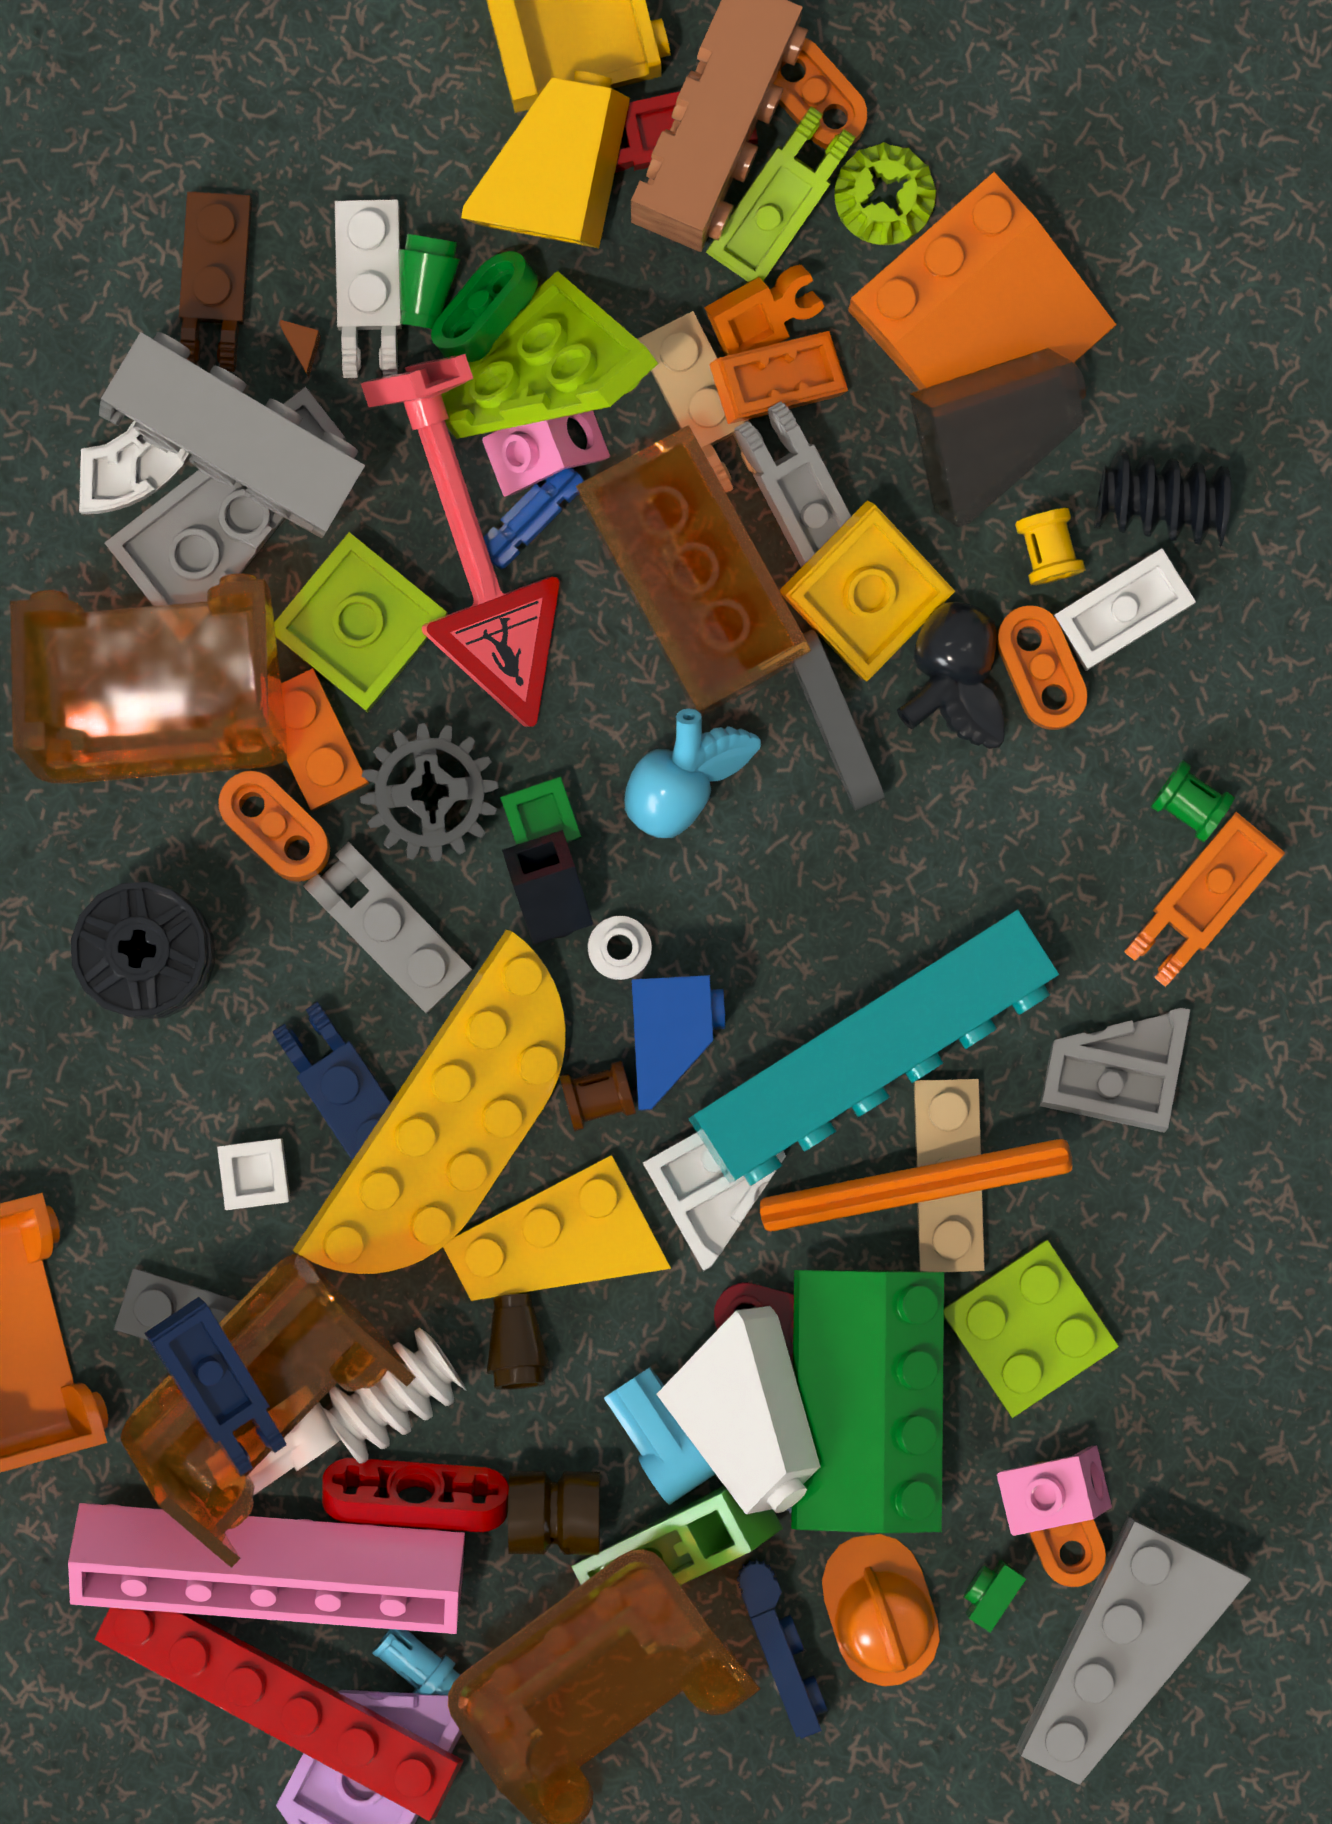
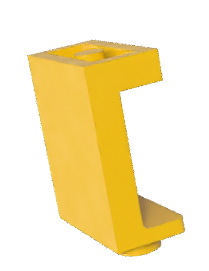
[486,0,671,113]

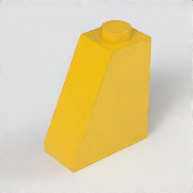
[461,71,630,248]

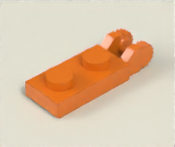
[1124,812,1285,987]

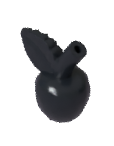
[897,602,1004,749]

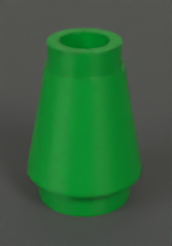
[398,234,461,329]

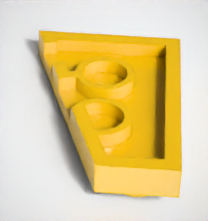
[443,1155,671,1301]

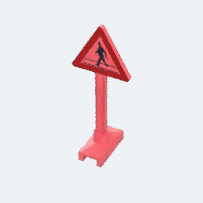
[361,354,560,727]

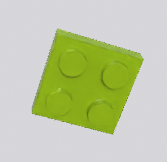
[268,532,448,713]
[944,1240,1119,1418]

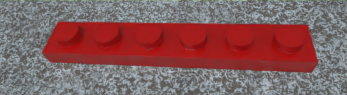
[94,1608,464,1822]

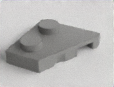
[1040,1008,1190,1133]

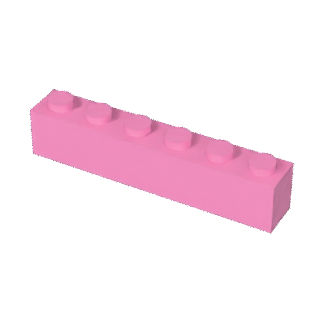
[68,1503,465,1634]

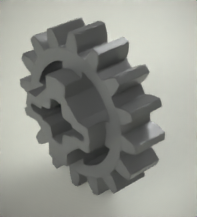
[359,723,499,862]

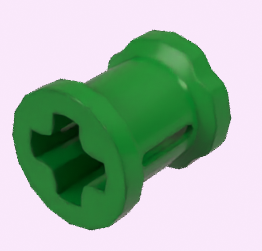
[1150,760,1235,842]

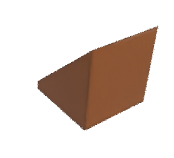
[279,320,321,378]

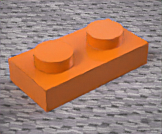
[256,668,369,812]

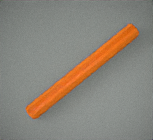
[760,1139,1073,1232]

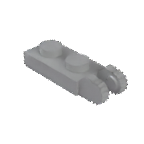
[734,401,851,567]

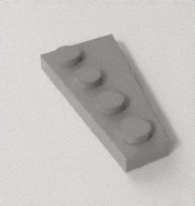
[105,387,346,645]

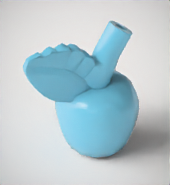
[624,708,761,838]

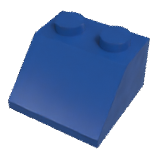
[632,975,725,1111]

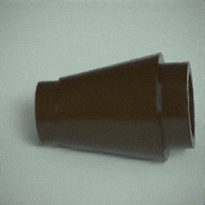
[487,1294,550,1390]

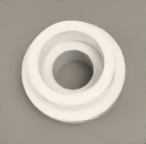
[588,916,652,980]

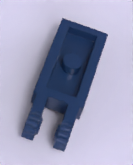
[272,1001,391,1160]
[144,1297,286,1476]
[737,1558,828,1739]

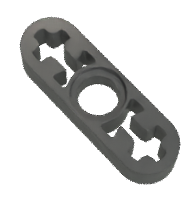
[784,629,885,811]

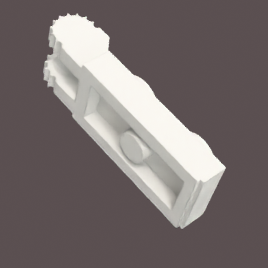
[335,200,402,378]

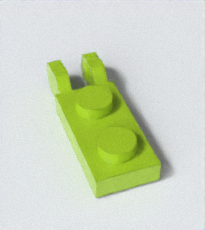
[706,106,856,282]

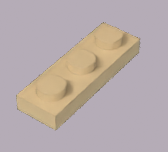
[914,1079,984,1272]

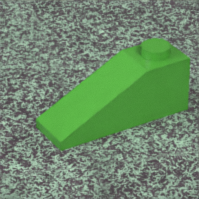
[571,1486,783,1623]

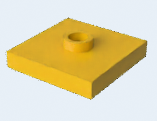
[778,500,955,682]

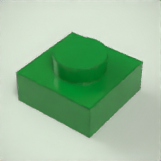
[500,777,582,845]
[963,1560,1026,1633]

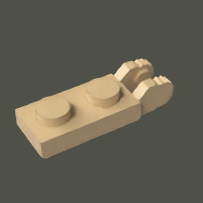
[637,311,757,495]

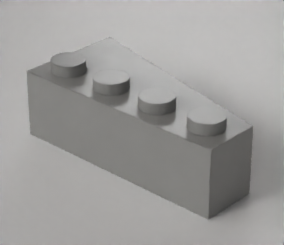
[99,332,365,538]
[1016,1516,1251,1785]

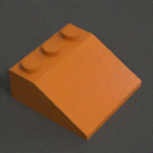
[848,172,1116,451]

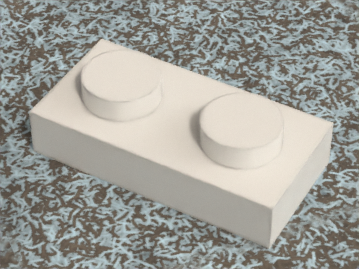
[1054,548,1196,671]

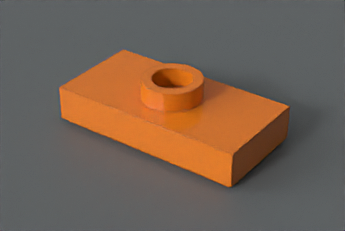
[709,331,848,424]

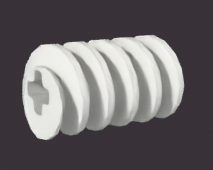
[322,1328,467,1463]

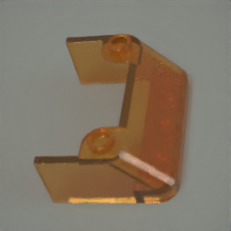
[121,1254,416,1568]

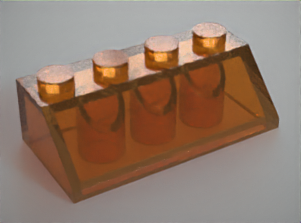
[576,425,812,716]

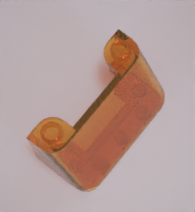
[10,573,287,784]
[447,1549,760,1824]

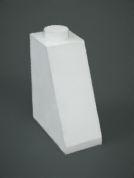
[656,1306,821,1514]

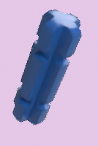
[483,468,585,569]

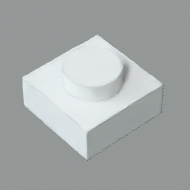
[217,1138,291,1210]

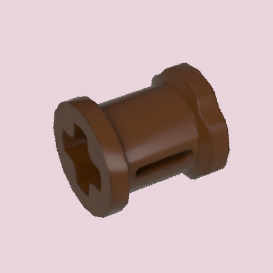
[559,1061,636,1132]

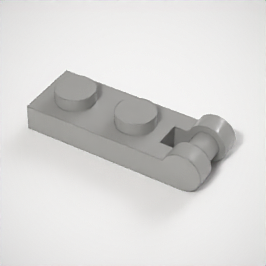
[303,841,472,1014]

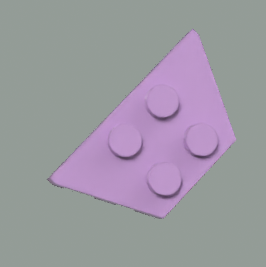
[276,1690,478,1824]

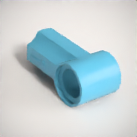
[604,1367,715,1505]

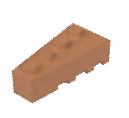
[631,0,809,252]

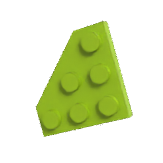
[441,271,659,439]

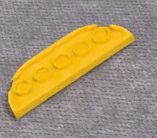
[293,930,566,1274]

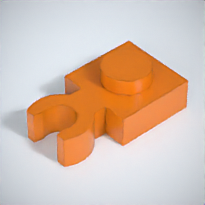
[704,265,824,356]

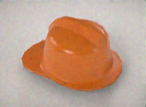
[822,1534,940,1686]

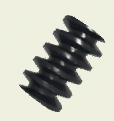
[1094,450,1232,547]

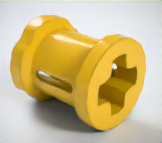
[1015,508,1086,585]

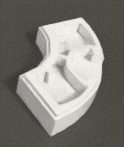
[79,421,192,514]

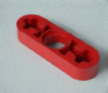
[322,1458,509,1532]

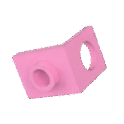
[482,411,610,496]
[997,1445,1112,1536]

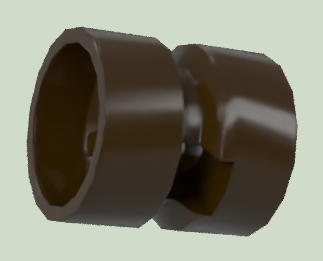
[508,1471,600,1555]

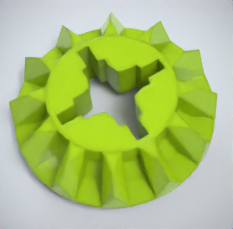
[834,142,936,245]

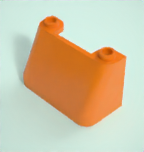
[0,1193,108,1473]

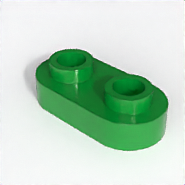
[431,251,538,363]

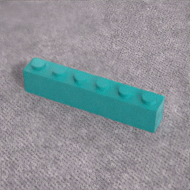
[688,910,1059,1186]

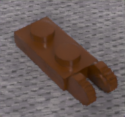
[179,192,252,372]

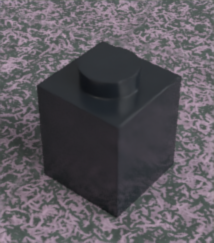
[502,830,594,945]

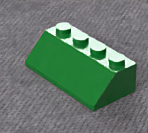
[791,1270,944,1533]

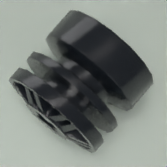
[71,882,215,1020]

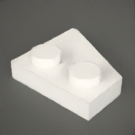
[643,1133,786,1272]

